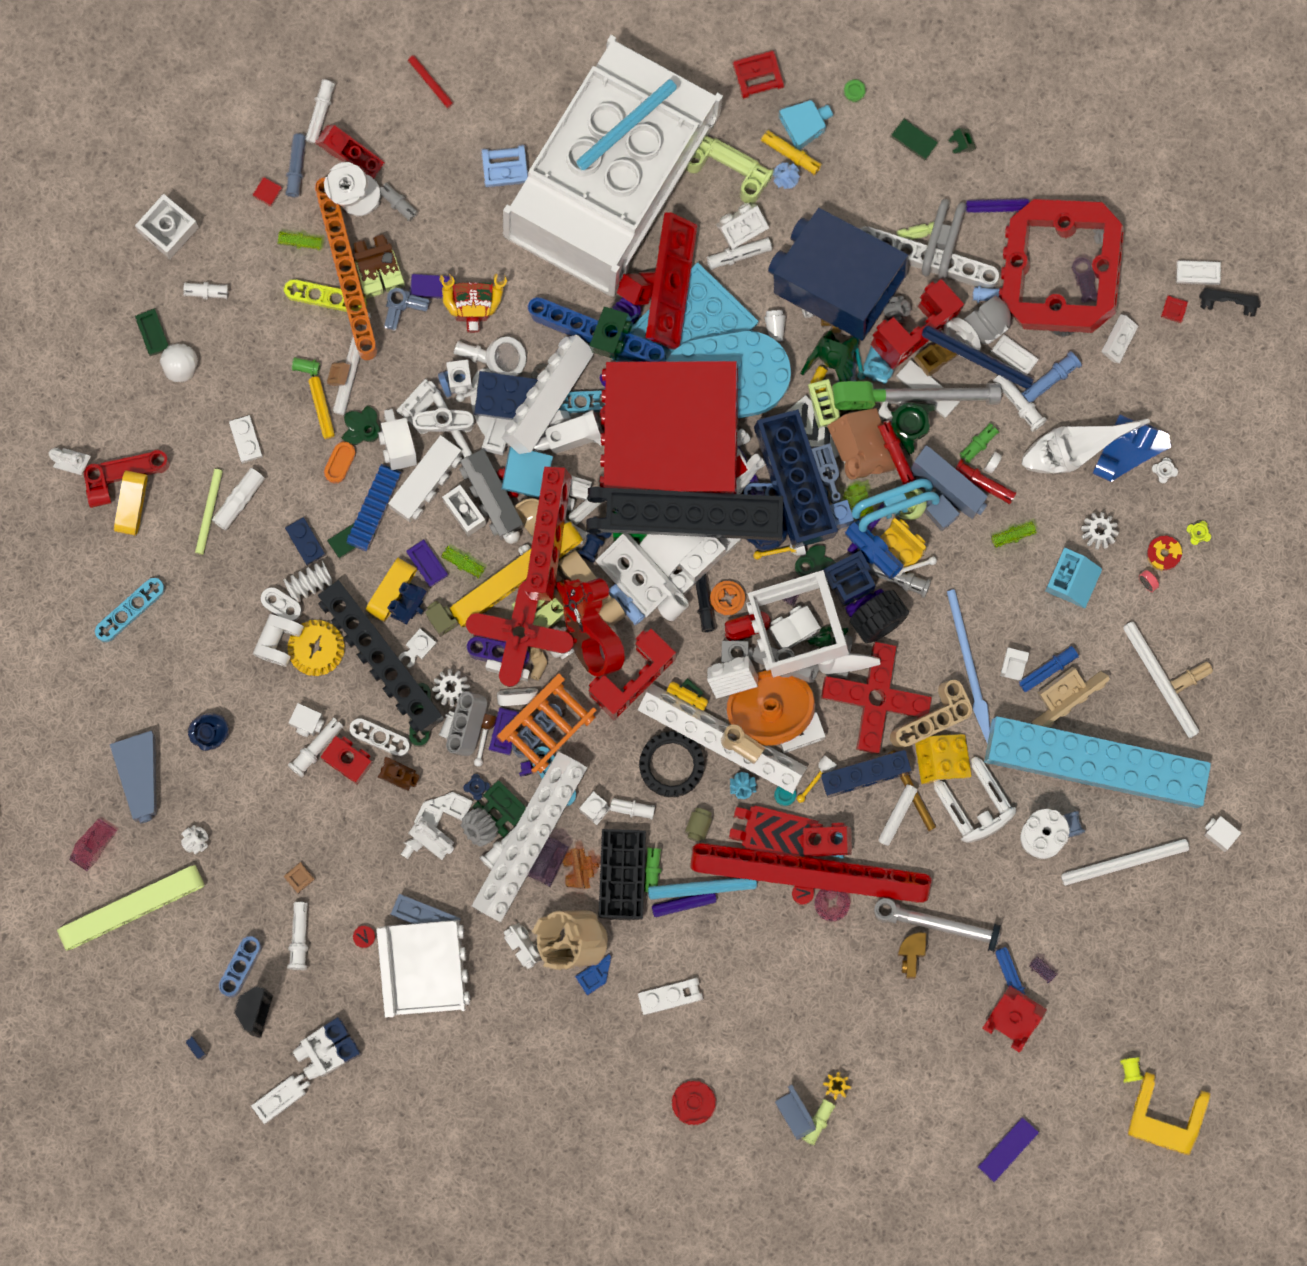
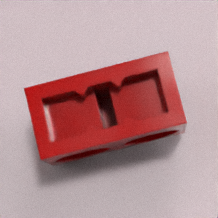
[803,823,852,857]

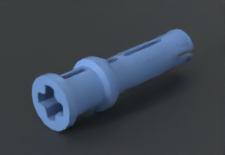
[1022,351,1082,403]

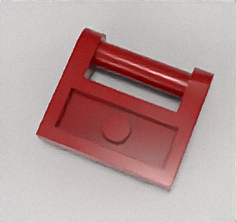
[732,50,784,99]

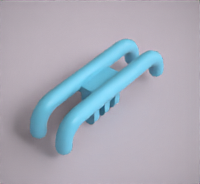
[852,479,940,532]

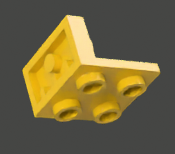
[880,518,926,573]
[915,734,972,784]

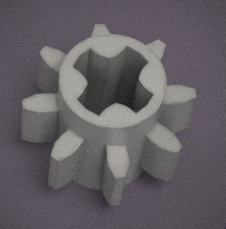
[884,296,911,322]

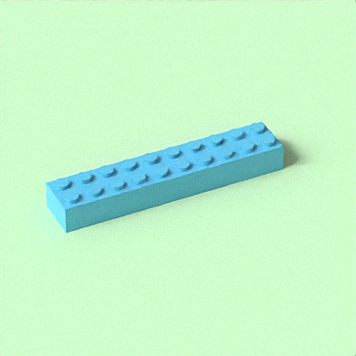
[984,716,1211,808]

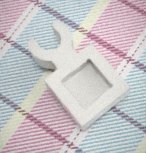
[399,629,437,669]

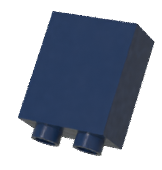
[768,207,908,341]

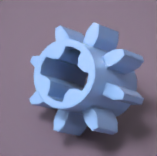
[773,162,800,189]

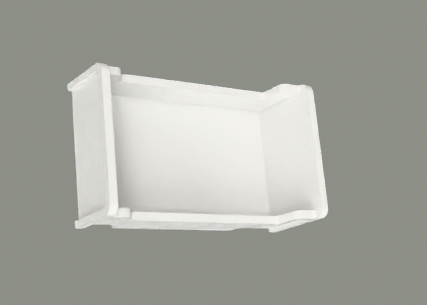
[503,35,723,297]

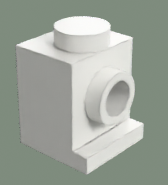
[579,792,610,825]

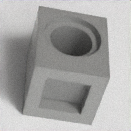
[721,641,753,664]

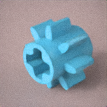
[730,772,756,799]

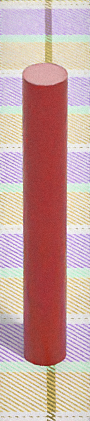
[407,55,454,109]

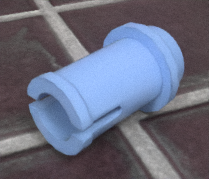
[973,285,1000,303]

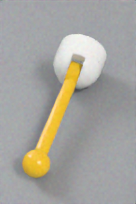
[753,543,806,560]
[797,755,838,803]

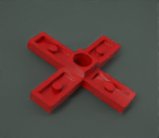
[821,642,932,754]

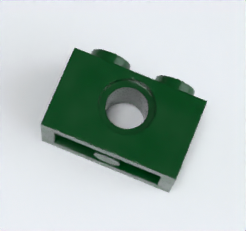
[589,306,633,360]

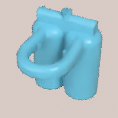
[863,346,894,384]

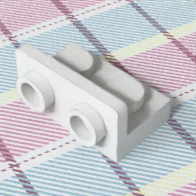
[716,203,769,249]

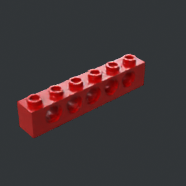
[524,467,572,601]

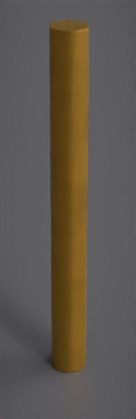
[888,750,936,832]

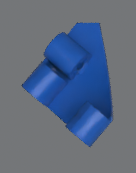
[1092,414,1172,482]

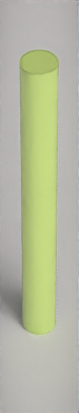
[195,469,223,555]

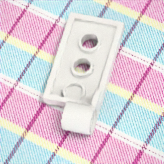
[595,533,689,621]

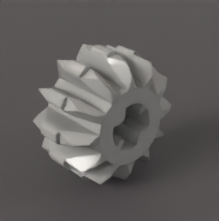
[461,808,498,847]

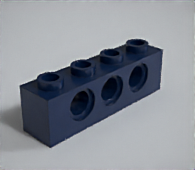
[821,750,912,798]

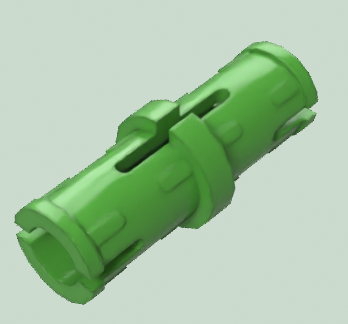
[959,423,999,463]
[644,848,661,892]

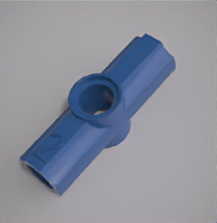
[845,520,903,579]

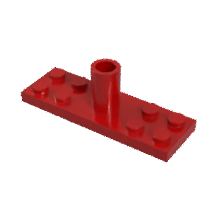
[638,212,697,350]

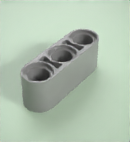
[446,692,487,757]

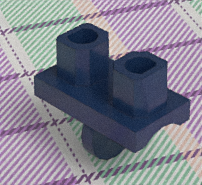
[387,582,427,625]

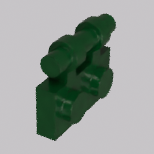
[473,780,526,838]

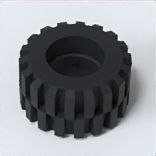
[850,590,909,644]

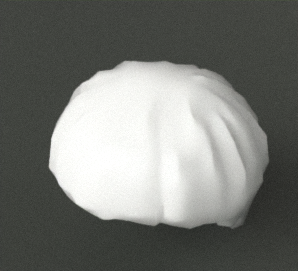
[160,343,198,382]

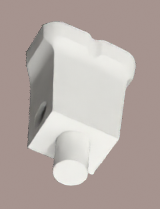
[534,410,603,454]

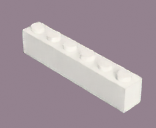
[501,335,594,454]

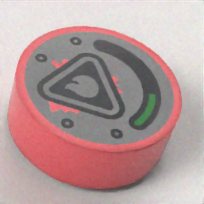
[1139,570,1159,592]

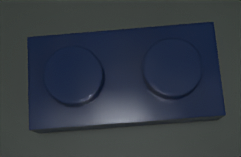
[285,517,325,566]

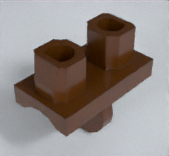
[378,757,419,791]

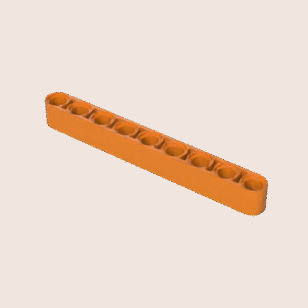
[315,177,377,360]

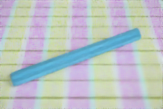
[576,79,677,170]

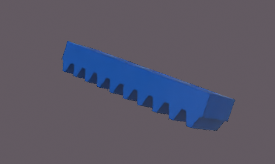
[347,464,402,552]

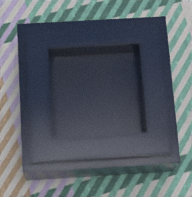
[186,1037,207,1060]

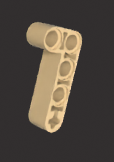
[558,550,625,628]
[890,680,972,748]

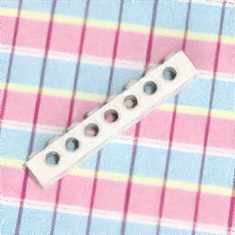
[638,684,807,794]
[472,751,587,922]

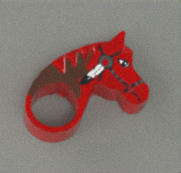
[555,578,625,677]

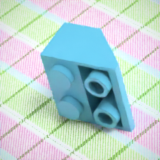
[1045,547,1102,609]

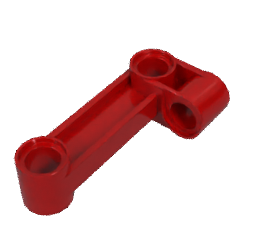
[84,450,169,508]

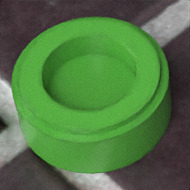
[844,80,865,102]

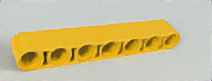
[449,522,584,628]

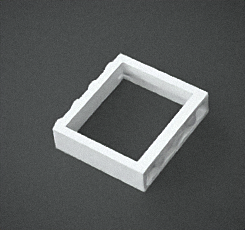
[746,570,849,678]

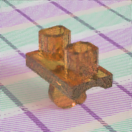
[562,848,599,889]

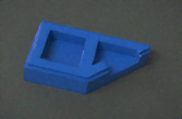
[575,954,611,996]

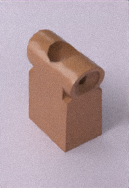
[827,408,896,480]

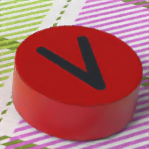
[792,886,814,905]
[353,926,375,949]

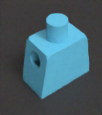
[779,101,833,150]

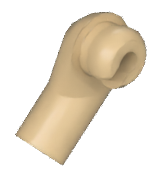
[529,648,547,681]

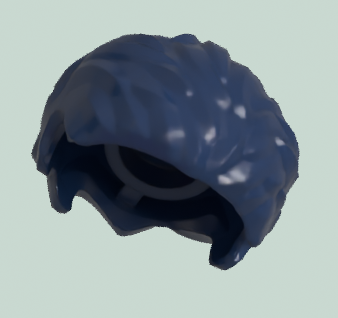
[188,713,229,751]

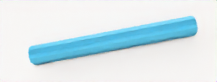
[648,878,757,900]

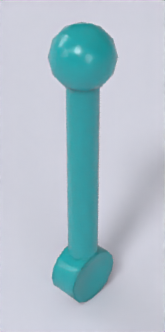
[853,336,866,380]

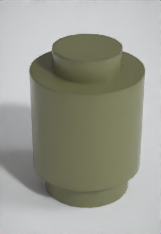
[685,808,712,842]

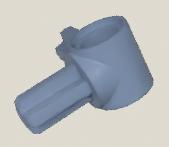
[384,288,429,330]

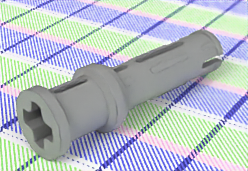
[868,562,932,598]

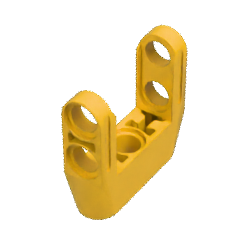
[1128,1072,1210,1155]

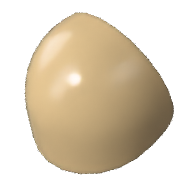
[515,499,539,537]

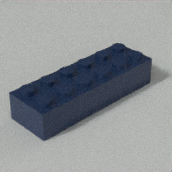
[754,409,838,549]

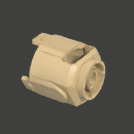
[532,910,608,970]

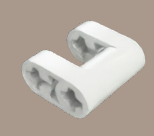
[253,614,304,667]

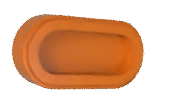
[324,442,355,484]

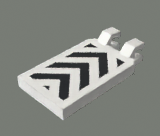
[785,395,845,479]

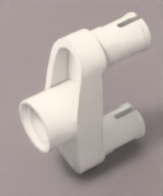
[413,408,474,434]

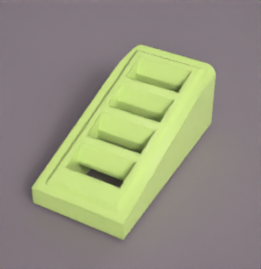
[808,379,840,428]

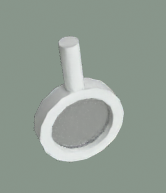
[486,337,526,376]

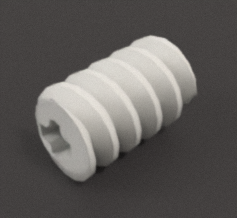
[283,560,332,602]

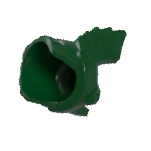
[800,330,859,382]
[891,403,936,455]

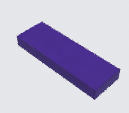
[977,1117,1039,1182]

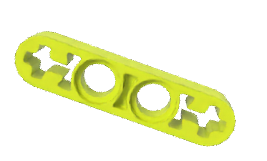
[284,280,367,312]

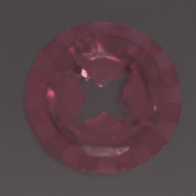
[814,889,850,922]

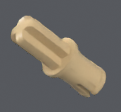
[1170,662,1213,694]

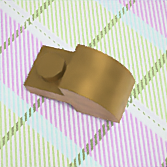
[914,343,958,376]
[898,933,926,979]

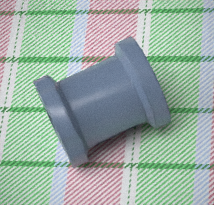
[1063,811,1085,838]

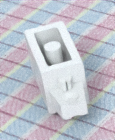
[378,409,417,470]

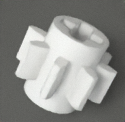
[181,825,209,854]

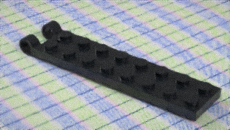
[586,487,783,541]

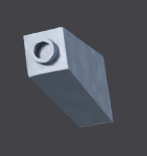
[911,445,988,519]
[109,731,157,823]

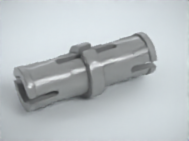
[380,183,418,222]

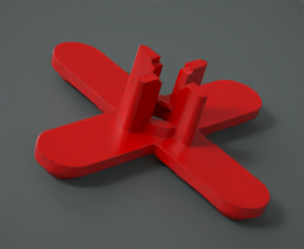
[466,581,574,687]

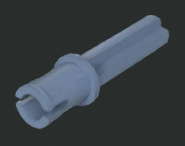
[285,134,306,197]

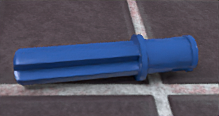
[1019,646,1079,692]
[995,947,1025,995]

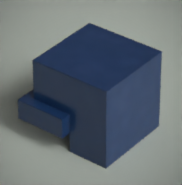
[823,550,876,607]

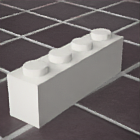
[388,435,463,523]

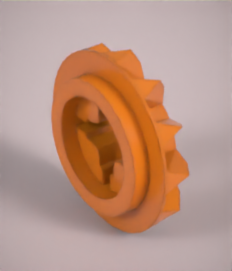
[710,581,745,616]

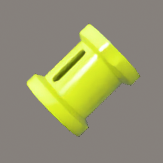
[1120,1057,1144,1083]

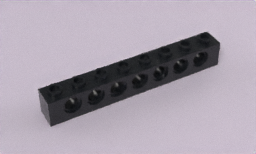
[318,580,444,735]

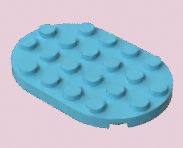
[666,331,791,418]

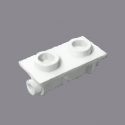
[396,379,441,425]
[49,448,91,475]
[408,816,454,860]
[504,923,542,969]

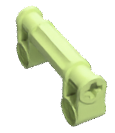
[686,136,774,204]

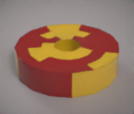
[1147,536,1182,571]

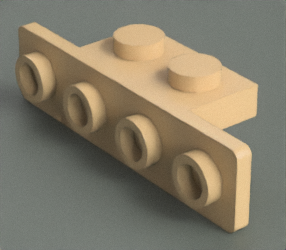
[1032,667,1110,728]

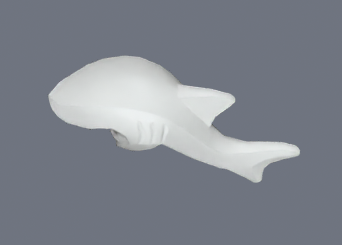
[1022,419,1150,474]

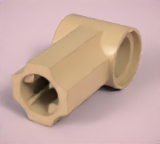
[721,725,765,764]

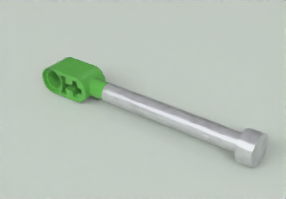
[832,381,1001,410]

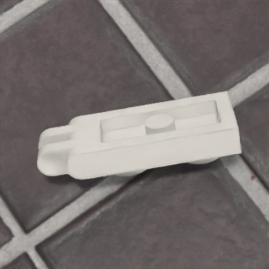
[251,1074,311,1124]

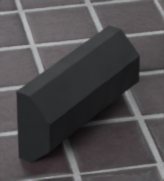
[598,829,646,920]
[234,986,273,1038]

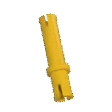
[761,130,822,176]

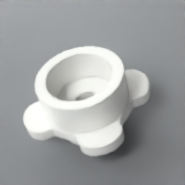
[1152,458,1178,483]

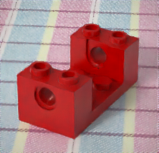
[870,279,964,370]
[589,629,676,721]

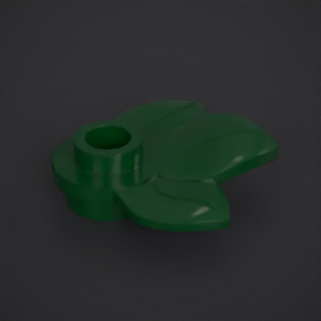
[341,406,381,445]
[795,545,836,589]
[807,624,849,649]

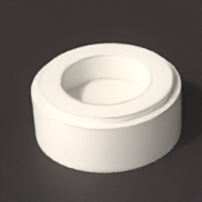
[984,452,1002,473]

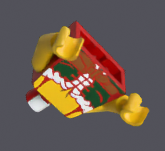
[439,273,507,333]

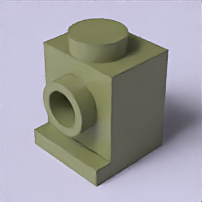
[425,601,458,637]

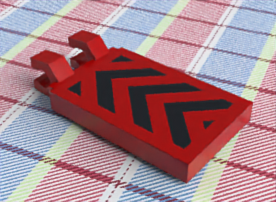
[728,805,819,858]

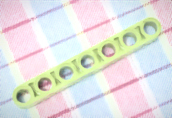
[57,865,205,951]

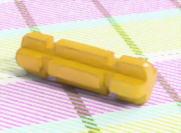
[667,682,708,711]

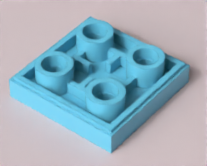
[501,446,553,498]

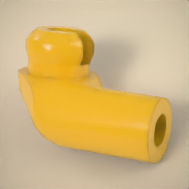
[810,366,827,394]

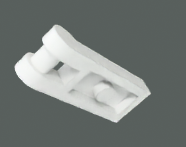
[638,978,704,1016]

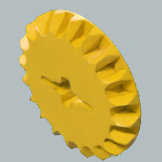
[287,620,345,676]

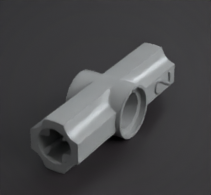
[752,644,819,683]

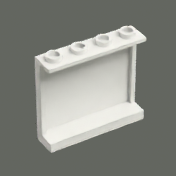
[377,920,470,1017]

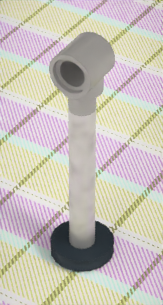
[874,899,1001,953]

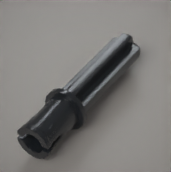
[695,574,716,633]

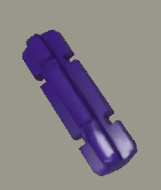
[845,589,884,617]

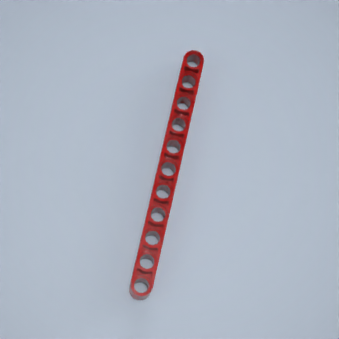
[690,843,932,903]

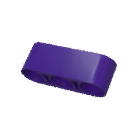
[467,637,530,668]

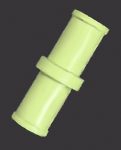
[802,1099,836,1145]

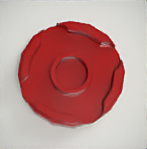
[672,1081,716,1125]

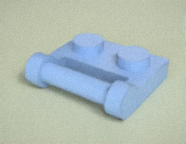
[482,145,528,187]

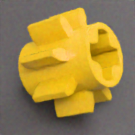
[823,1072,851,1100]

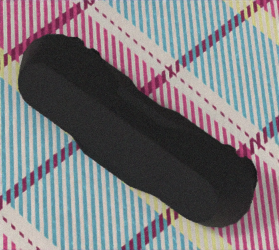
[1199,288,1261,317]

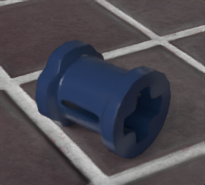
[577,534,604,563]

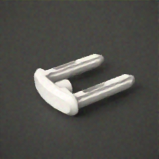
[933,757,1016,843]

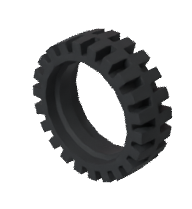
[639,731,704,798]

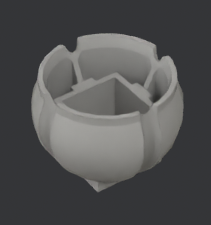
[963,295,1011,344]

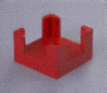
[982,985,1047,1053]

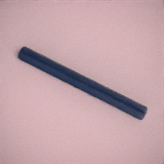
[921,325,1034,389]

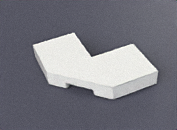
[414,792,473,827]

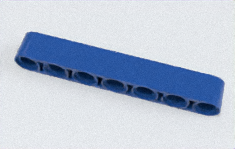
[528,297,667,362]

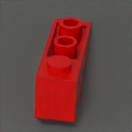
[315,125,385,179]

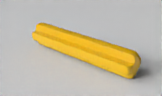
[308,376,335,439]

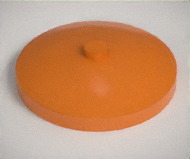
[727,670,815,746]

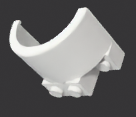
[639,534,741,595]

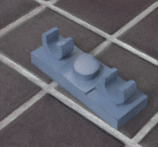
[391,894,461,924]

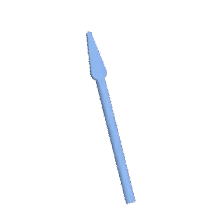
[947,590,990,743]

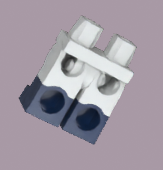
[293,1017,362,1080]

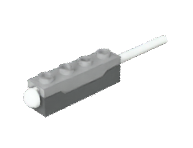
[432,392,524,544]

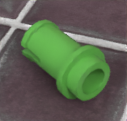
[292,357,321,376]

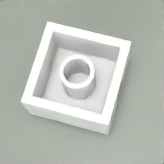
[135,194,199,259]

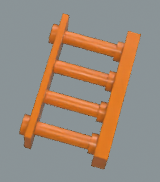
[496,673,596,774]

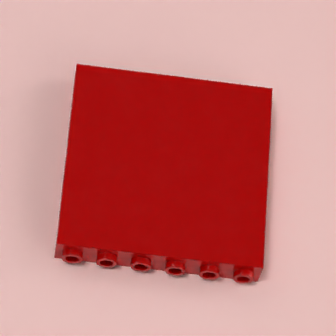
[600,361,738,494]

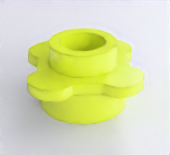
[1186,521,1211,545]

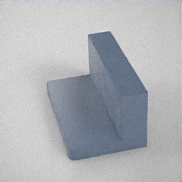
[775,1084,816,1140]

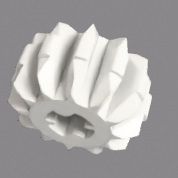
[1081,512,1118,550]
[432,669,470,707]

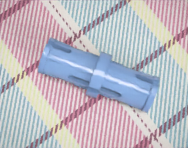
[609,584,645,625]

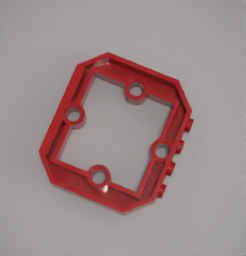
[999,199,1124,333]

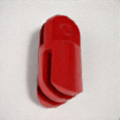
[725,611,770,641]

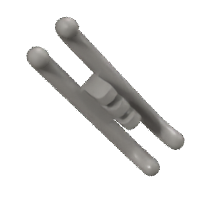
[922,199,967,280]

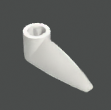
[818,647,880,674]

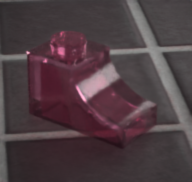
[69,819,117,871]

